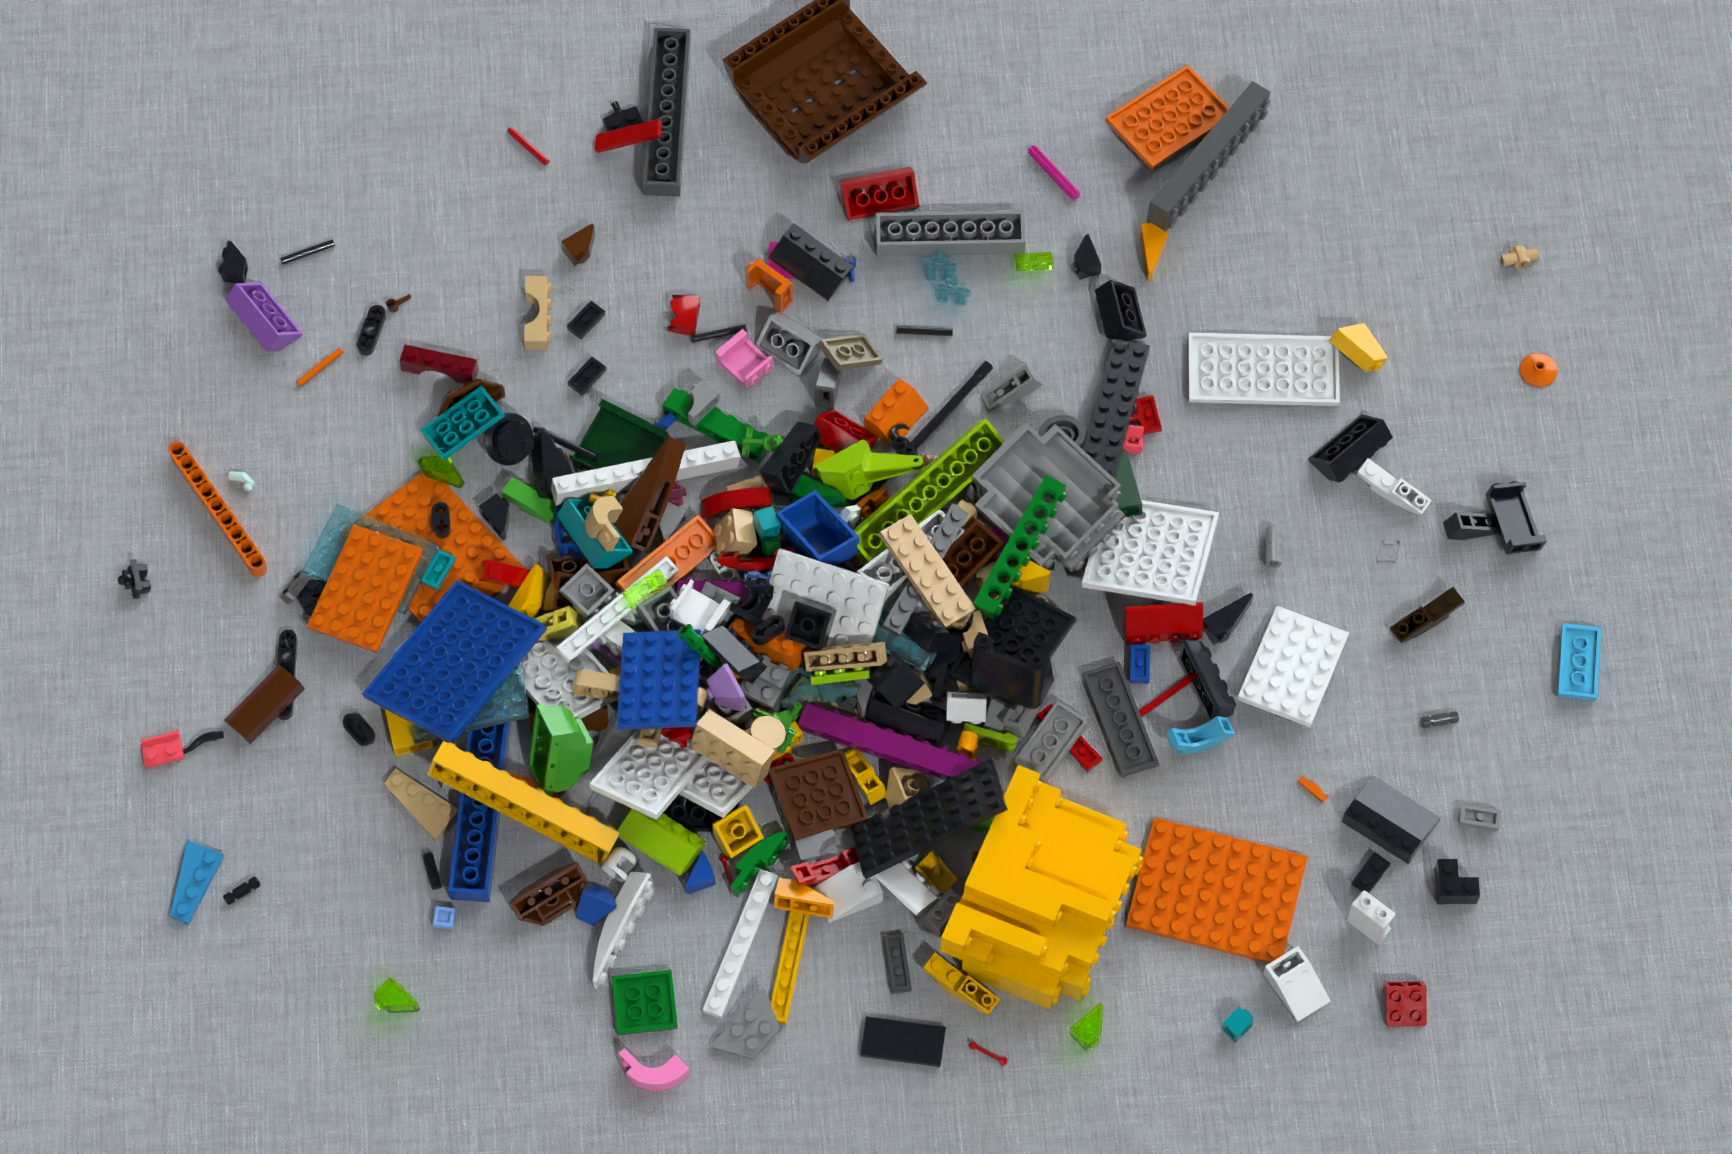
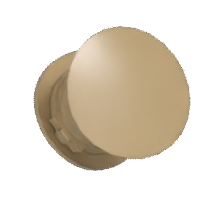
[746,716,786,757]

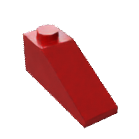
[478,559,530,588]

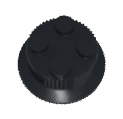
[484,413,535,466]

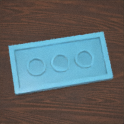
[1557,623,1601,701]

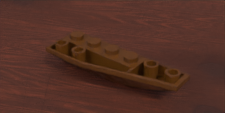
[613,436,686,553]

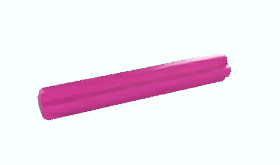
[1028,145,1080,200]

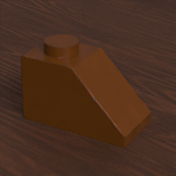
[561,223,595,266]

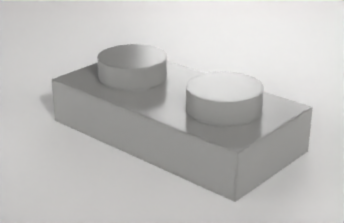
[1459,804,1501,831]

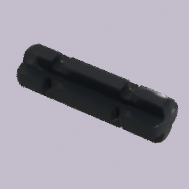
[422,852,442,890]
[223,877,261,905]

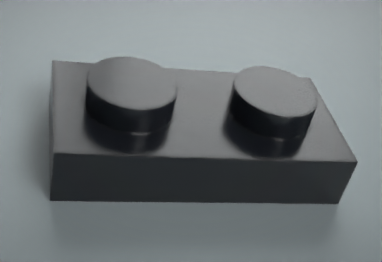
[567,301,606,339]
[568,357,607,396]
[1351,852,1391,894]

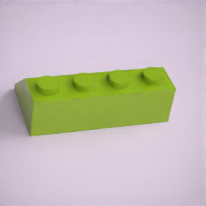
[617,809,707,876]

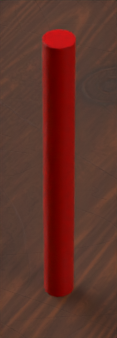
[1139,672,1197,718]

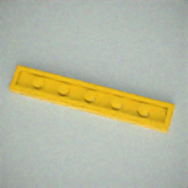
[770,911,810,1025]

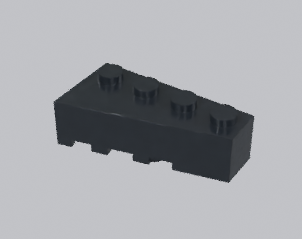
[759,421,823,497]

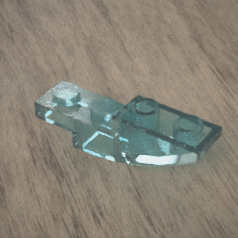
[781,680,861,708]

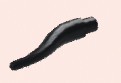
[183,731,224,754]

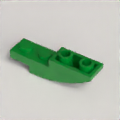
[730,830,789,897]

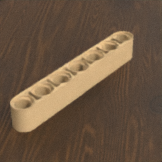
[572,670,707,713]

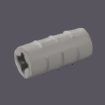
[1264,526,1283,568]

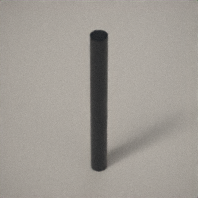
[533,426,598,461]

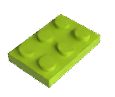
[810,666,871,685]

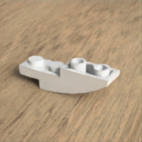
[1356,458,1432,515]

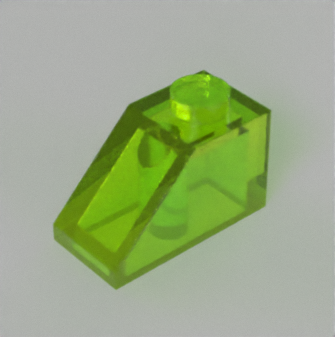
[622,570,670,610]
[373,977,420,1013]
[1070,1003,1103,1051]

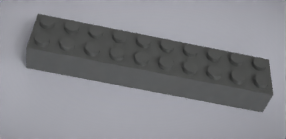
[643,28,691,197]
[1146,81,1271,232]

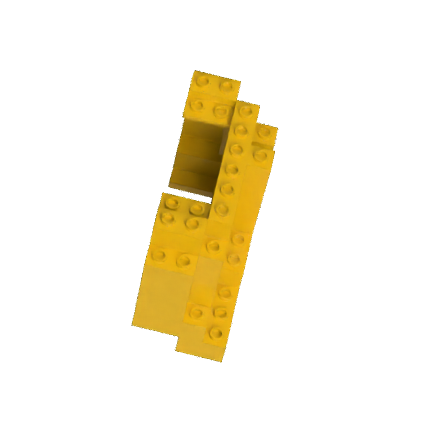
[940,765,1144,1010]

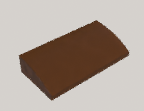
[224,665,305,744]

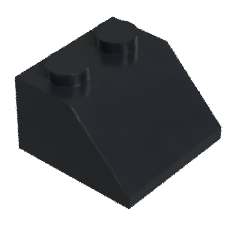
[904,611,957,653]
[866,652,925,710]

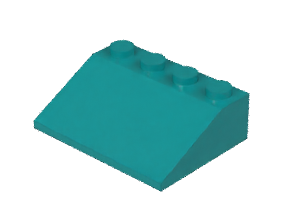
[420,385,505,460]

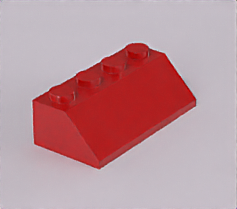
[839,166,920,221]
[1123,602,1204,645]

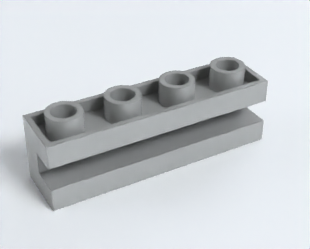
[1002,664,1057,739]

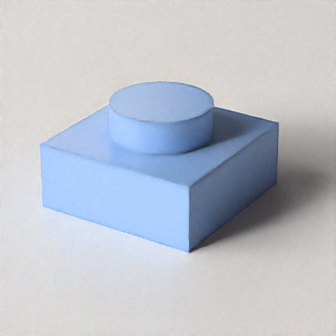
[433,906,456,930]

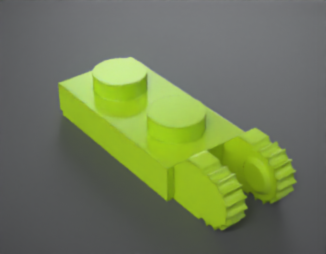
[963,723,1018,751]

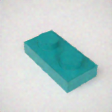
[420,549,456,591]

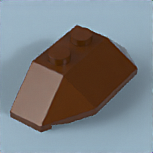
[437,379,505,417]
[509,862,587,926]

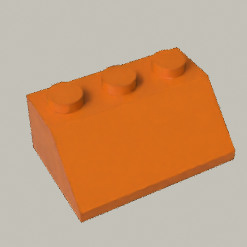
[864,378,929,446]

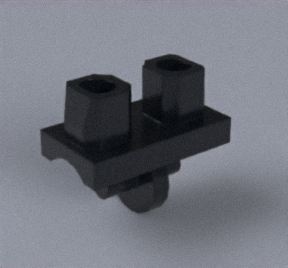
[118,559,151,599]

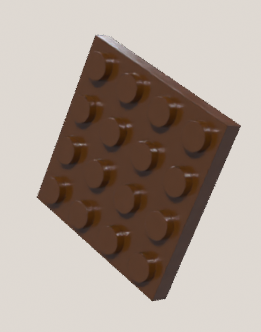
[769,748,869,842]

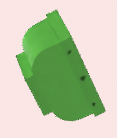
[528,704,593,796]

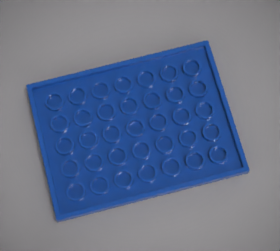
[362,580,547,744]

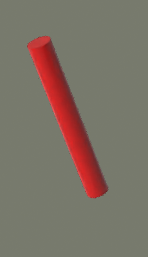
[507,127,550,166]

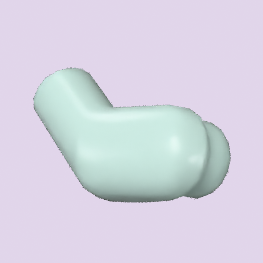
[228,471,255,492]

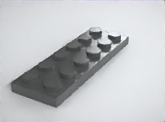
[1082,661,1159,777]

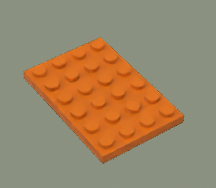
[1105,65,1230,170]
[307,524,424,654]

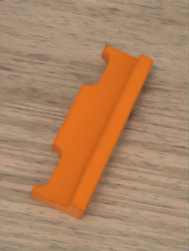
[1297,775,1329,803]

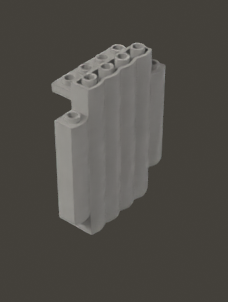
[972,422,1125,572]

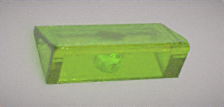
[1015,252,1053,271]

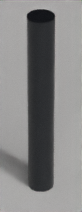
[280,239,335,265]
[691,324,747,343]
[897,326,953,336]

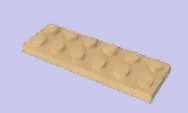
[878,514,976,628]

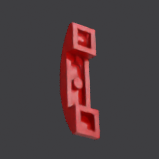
[701,487,771,519]
[717,547,796,571]
[790,847,859,885]

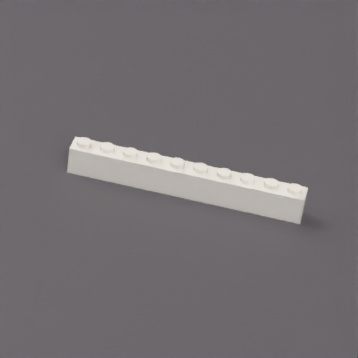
[551,441,740,506]

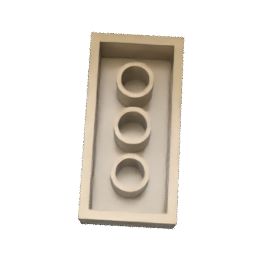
[690,709,775,788]

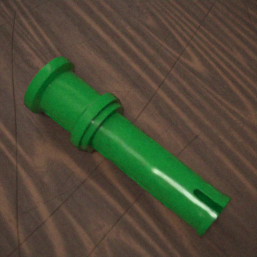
[677,624,725,671]

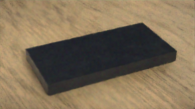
[861,1016,946,1067]

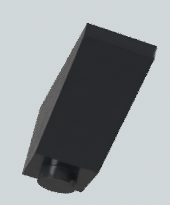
[1443,512,1499,540]
[1203,593,1253,645]

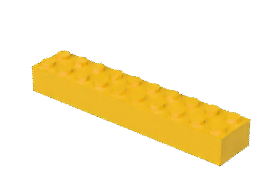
[427,741,620,866]

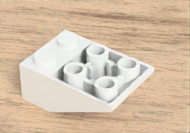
[1263,946,1331,1023]

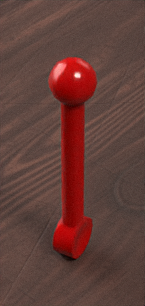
[720,855,733,893]
[969,1041,1007,1066]

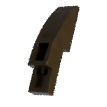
[1390,587,1465,643]

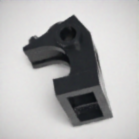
[729,577,774,625]

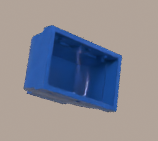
[776,490,860,566]

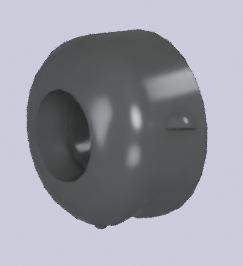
[1038,415,1086,449]

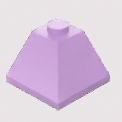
[705,663,745,712]

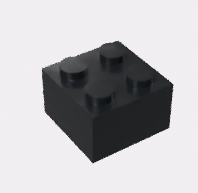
[784,598,837,650]

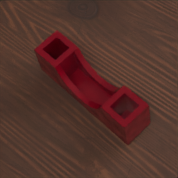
[399,344,479,384]

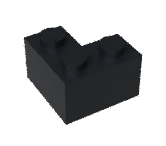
[1435,859,1480,905]

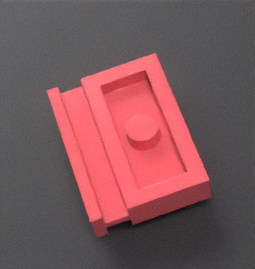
[141,731,184,768]

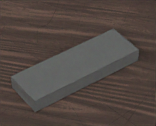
[883,933,912,994]

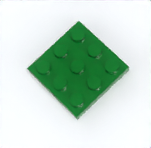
[612,969,678,1036]

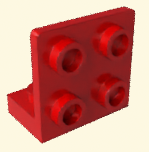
[1383,981,1427,1027]

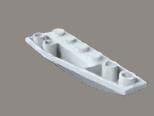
[593,872,654,989]

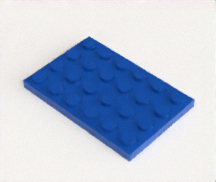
[617,629,702,730]

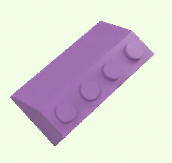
[225,282,303,352]

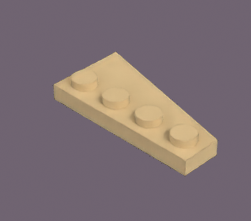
[384,769,458,842]

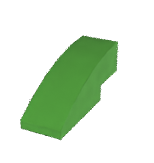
[502,477,557,526]

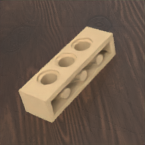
[804,642,887,672]

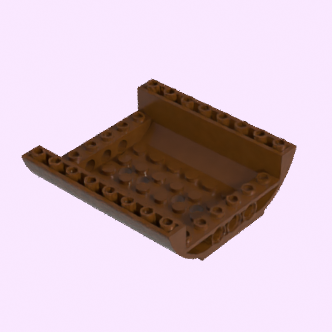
[722,0,927,164]

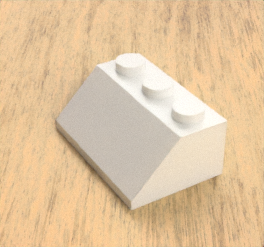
[874,860,941,916]

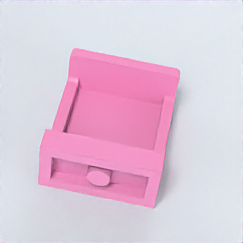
[715,329,774,389]

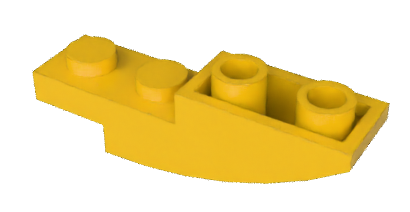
[922,952,1000,1015]

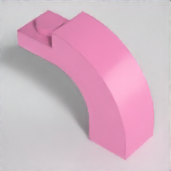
[618,1048,690,1091]

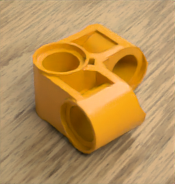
[955,731,978,760]

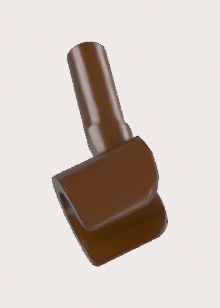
[386,294,411,312]

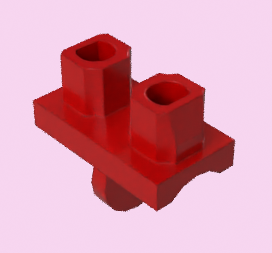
[662,727,694,749]

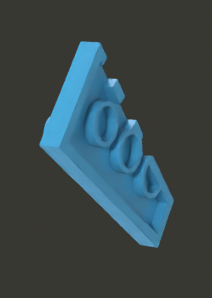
[170,840,224,925]

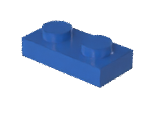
[1130,644,1150,684]

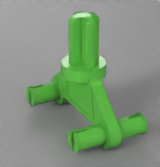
[741,427,785,457]
[752,702,802,753]

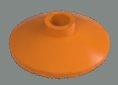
[1520,353,1557,387]

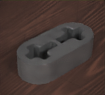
[279,570,310,604]

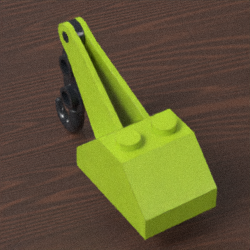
[814,424,925,500]

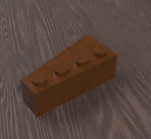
[547,556,629,589]

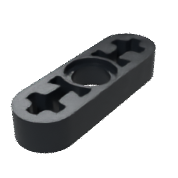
[357,305,386,356]

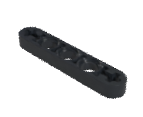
[277,629,298,720]

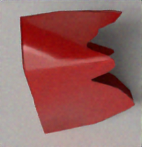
[666,295,700,336]

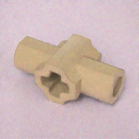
[1500,245,1539,270]

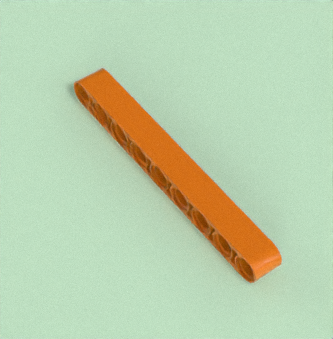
[168,441,267,577]

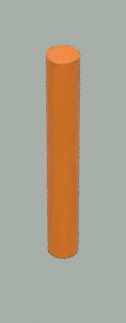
[296,347,344,387]

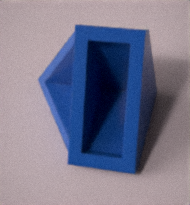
[576,884,617,926]

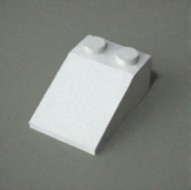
[813,862,883,923]

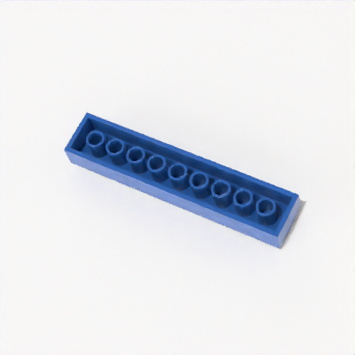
[448,709,511,902]

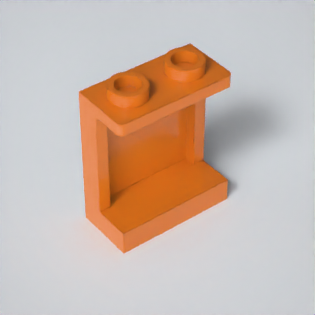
[746,258,793,313]

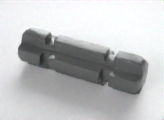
[1420,711,1459,728]

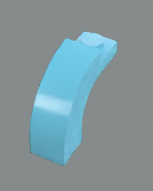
[1166,716,1235,755]

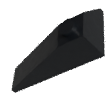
[532,427,576,499]

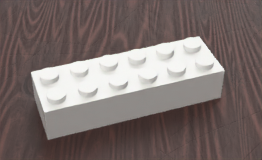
[857,509,965,608]

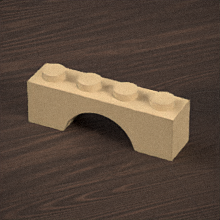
[524,276,552,350]

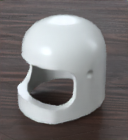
[602,847,637,884]

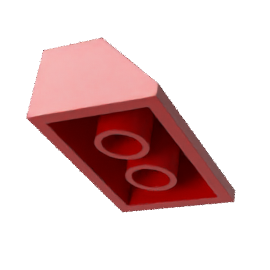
[813,409,879,453]

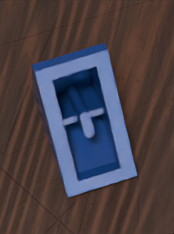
[685,852,716,894]

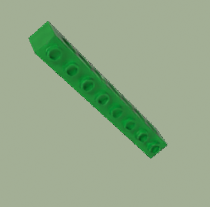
[973,475,1067,620]

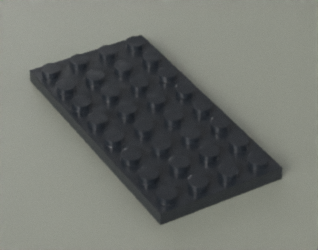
[851,759,1008,879]

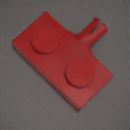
[1130,395,1162,435]

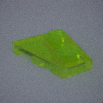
[417,456,465,488]

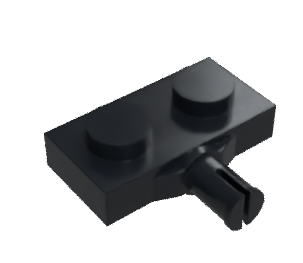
[602,101,643,132]

